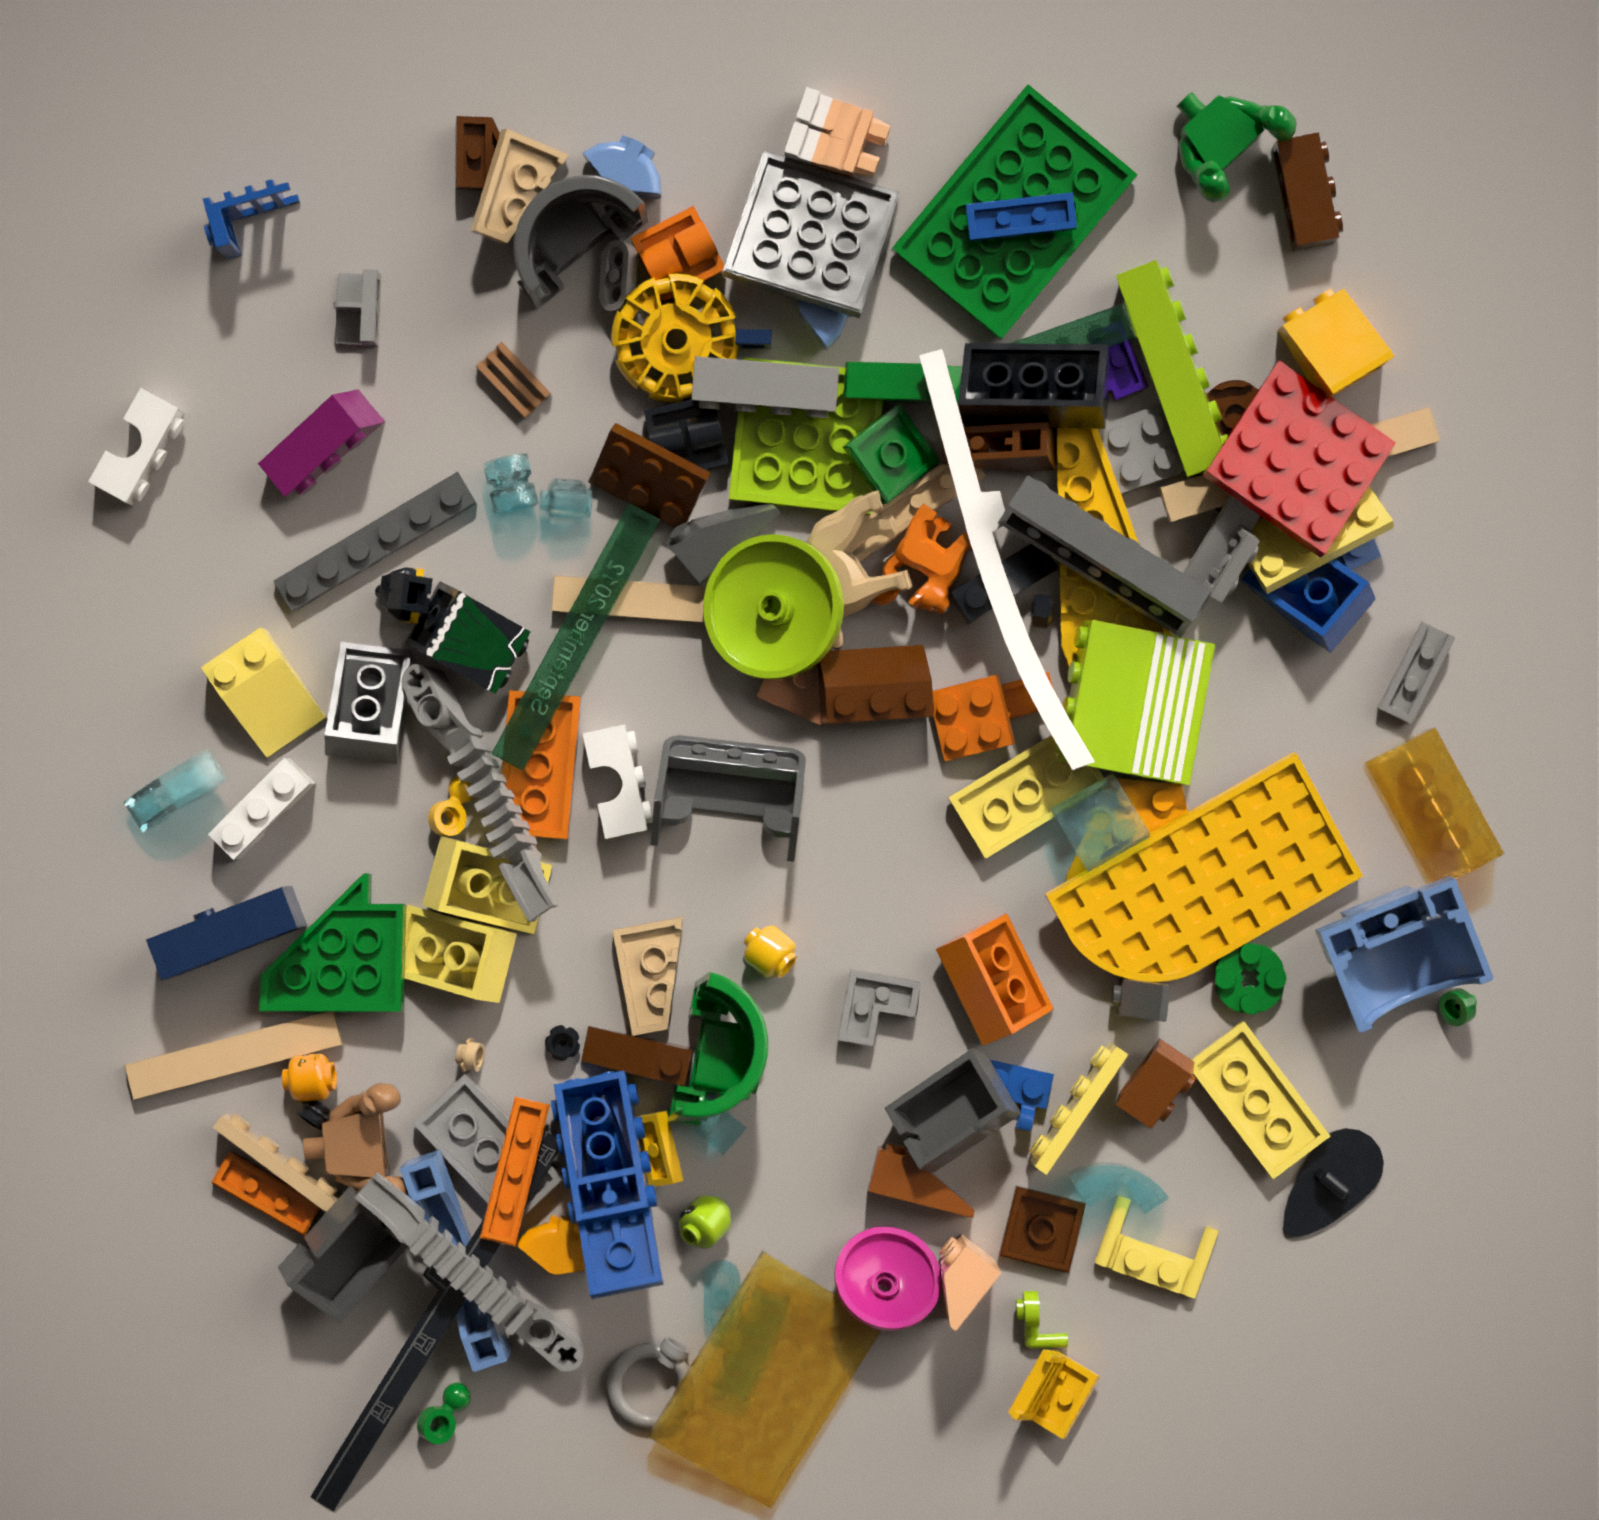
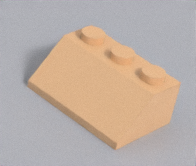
[939,1233,1001,1331]

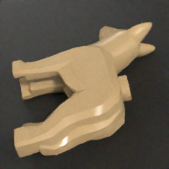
[807,490,913,650]

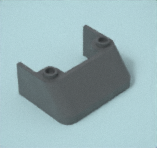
[650,735,806,862]

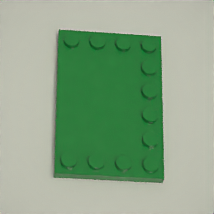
[891,84,1138,341]

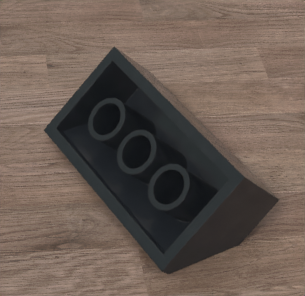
[958,343,1109,429]

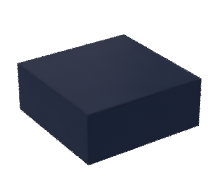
[735,329,772,349]

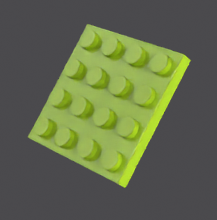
[729,357,883,515]

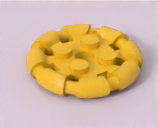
[611,273,739,403]

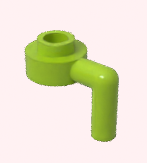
[1016,1290,1068,1349]

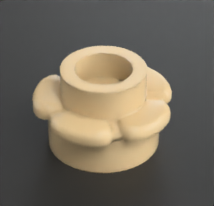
[455,1038,485,1073]

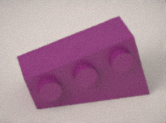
[258,389,385,497]

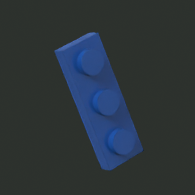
[965,192,1077,242]

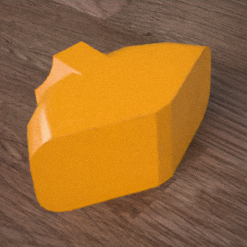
[516,1214,586,1275]

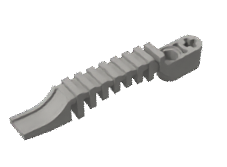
[402,664,558,922]
[355,1172,584,1372]

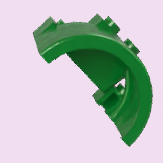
[667,972,768,1128]

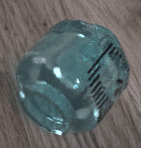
[539,478,592,526]

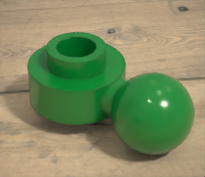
[417,1382,471,1445]

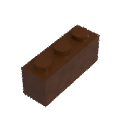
[1272,132,1343,251]

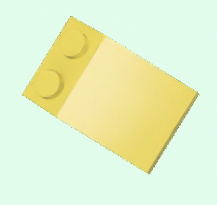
[201,627,327,758]
[422,836,553,934]
[405,905,517,1003]

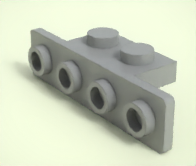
[1183,495,1260,621]

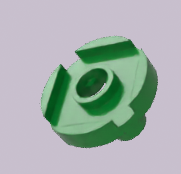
[1213,942,1287,1015]

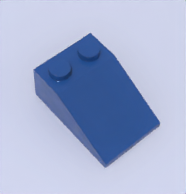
[1241,559,1376,653]

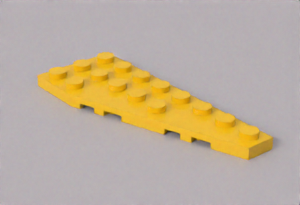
[1056,428,1172,668]

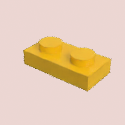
[635,1111,684,1187]

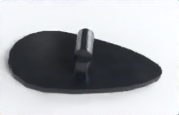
[1283,1128,1384,1237]

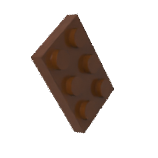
[588,423,711,528]

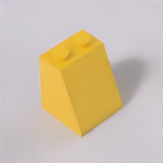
[1278,288,1395,398]

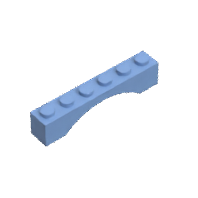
[400,1150,512,1372]

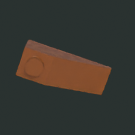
[867,1143,975,1218]

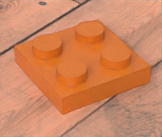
[933,675,1015,761]

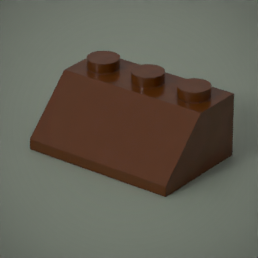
[818,645,934,724]

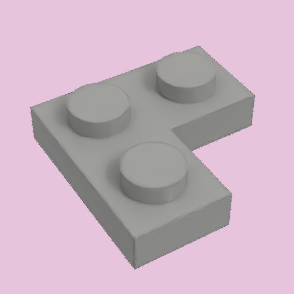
[838,969,921,1047]

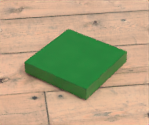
[843,403,940,504]

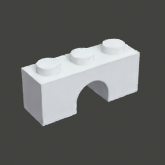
[88,388,184,506]
[582,725,653,839]
[208,758,316,860]

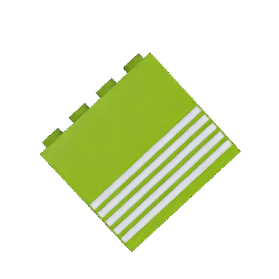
[1055,620,1215,785]

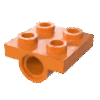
[630,206,725,303]

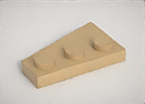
[470,129,569,244]
[612,917,683,1036]

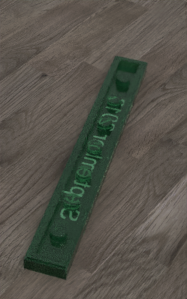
[491,503,661,772]

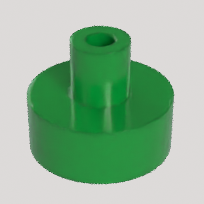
[1439,988,1477,1027]

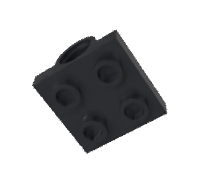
[643,399,729,471]

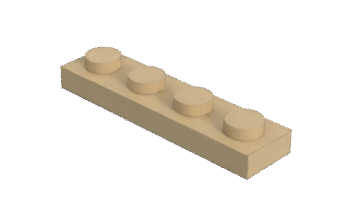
[213,1113,339,1212]

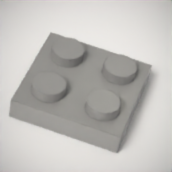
[1098,404,1185,494]

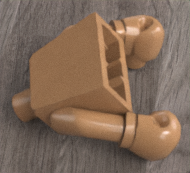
[303,1083,408,1195]

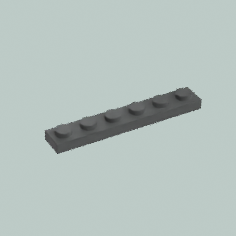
[274,472,477,612]

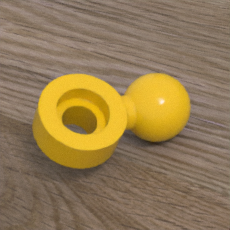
[428,776,474,836]

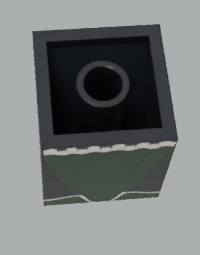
[405,581,531,694]

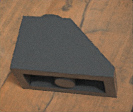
[1111,978,1170,1022]

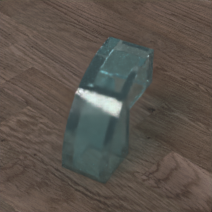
[124,749,227,833]
[1067,1162,1169,1214]

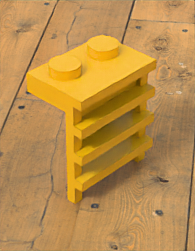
[1008,1349,1101,1439]

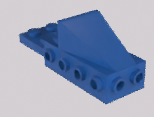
[551,1070,664,1299]

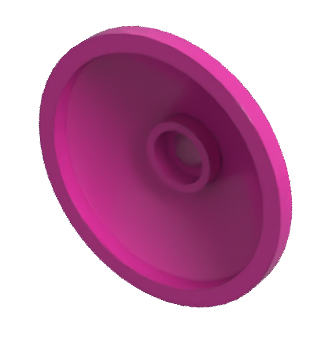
[834,1227,942,1331]

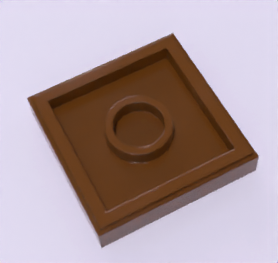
[998,1185,1086,1273]

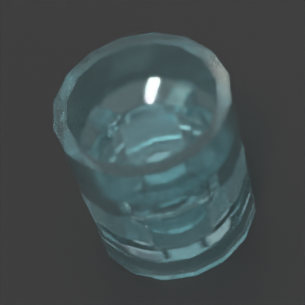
[483,454,539,514]

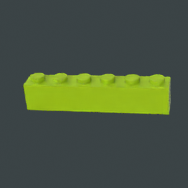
[1116,260,1228,479]

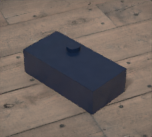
[146,886,307,980]

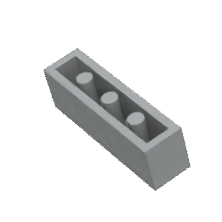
[692,356,839,418]

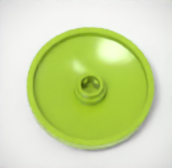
[703,534,844,679]

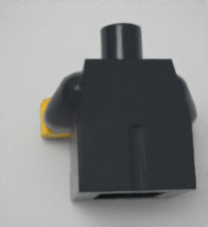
[375,567,433,624]

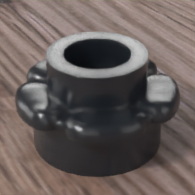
[545,1025,580,1061]
[297,1101,330,1130]

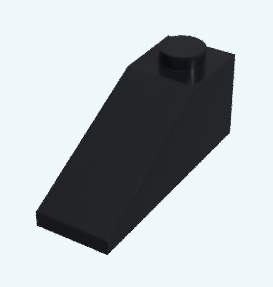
[949,544,1059,625]

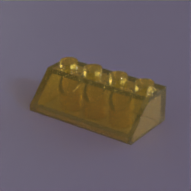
[1365,727,1504,883]

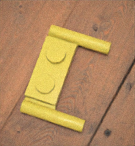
[1094,1195,1219,1299]

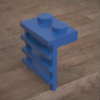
[202,179,300,260]

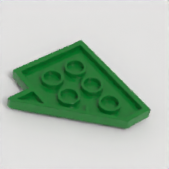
[259,873,406,1012]

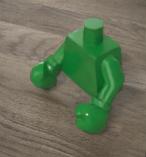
[1176,92,1297,203]

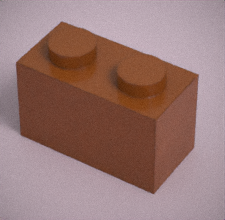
[1116,1038,1196,1129]

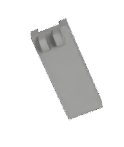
[1378,621,1455,724]

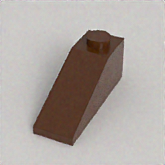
[941,422,1056,472]
[581,1026,693,1086]

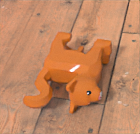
[871,504,973,614]

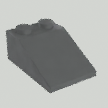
[324,642,412,764]

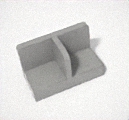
[333,269,381,346]

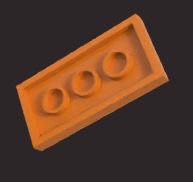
[501,690,581,839]

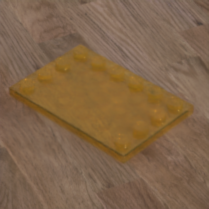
[648,1250,881,1509]

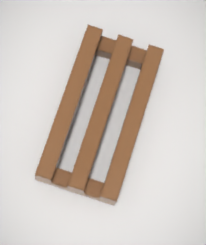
[476,342,552,419]

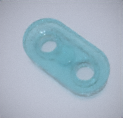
[704,1259,740,1333]

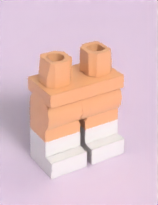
[784,87,890,178]

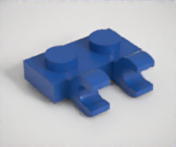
[989,1059,1054,1132]

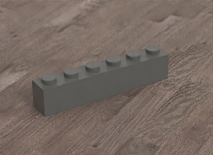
[998,475,1211,638]

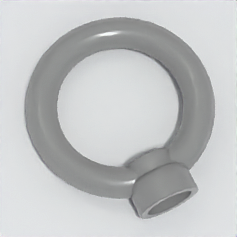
[607,1336,693,1428]

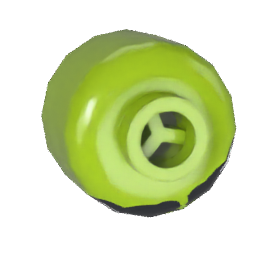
[678,1195,731,1249]

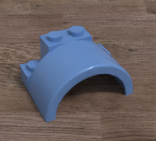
[1315,876,1493,1033]

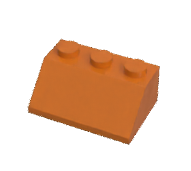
[936,913,1054,1046]

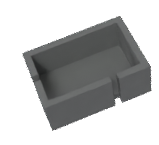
[884,1049,1021,1173]
[278,1186,408,1323]

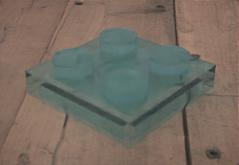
[1051,773,1150,872]

